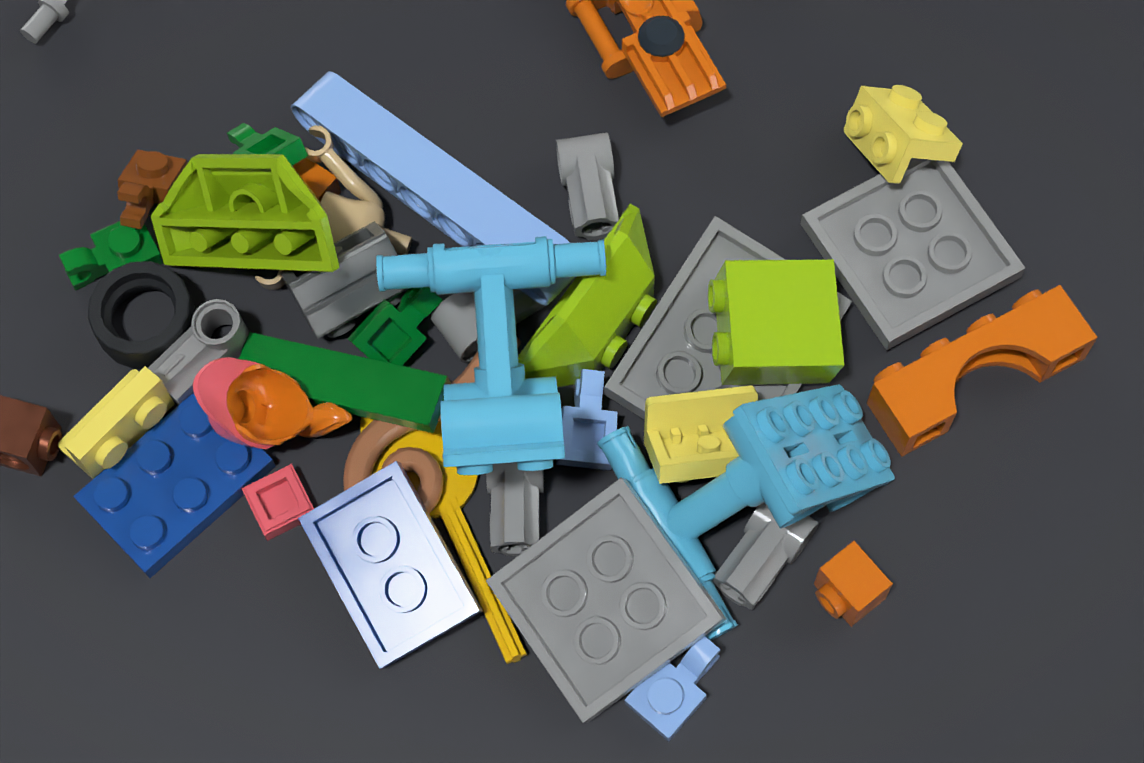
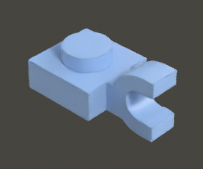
[556,369,618,470]
[625,636,720,742]

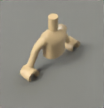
[255,125,412,290]

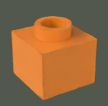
[814,541,893,627]

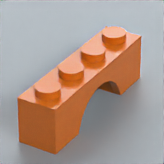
[867,285,1098,457]

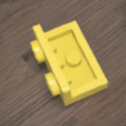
[844,85,963,184]
[58,366,175,479]
[644,385,758,484]

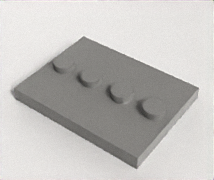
[603,216,852,420]

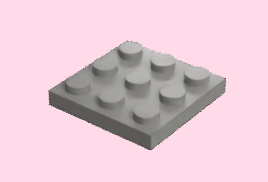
[800,158,1026,350]
[486,477,727,723]

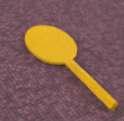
[360,417,527,664]

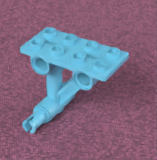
[376,236,606,475]
[597,384,895,641]

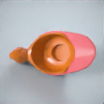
[193,357,352,449]

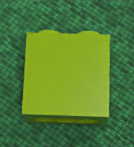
[708,259,844,385]

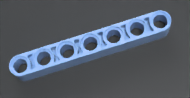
[291,71,575,306]

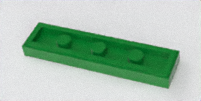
[239,332,452,433]

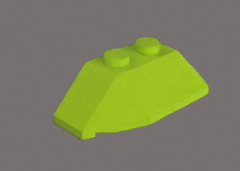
[151,154,340,272]
[518,203,657,388]

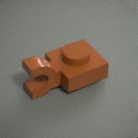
[117,149,187,229]

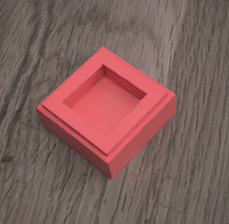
[241,464,314,541]

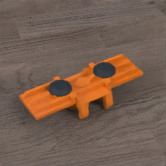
[565,0,726,118]

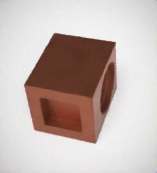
[0,395,62,477]

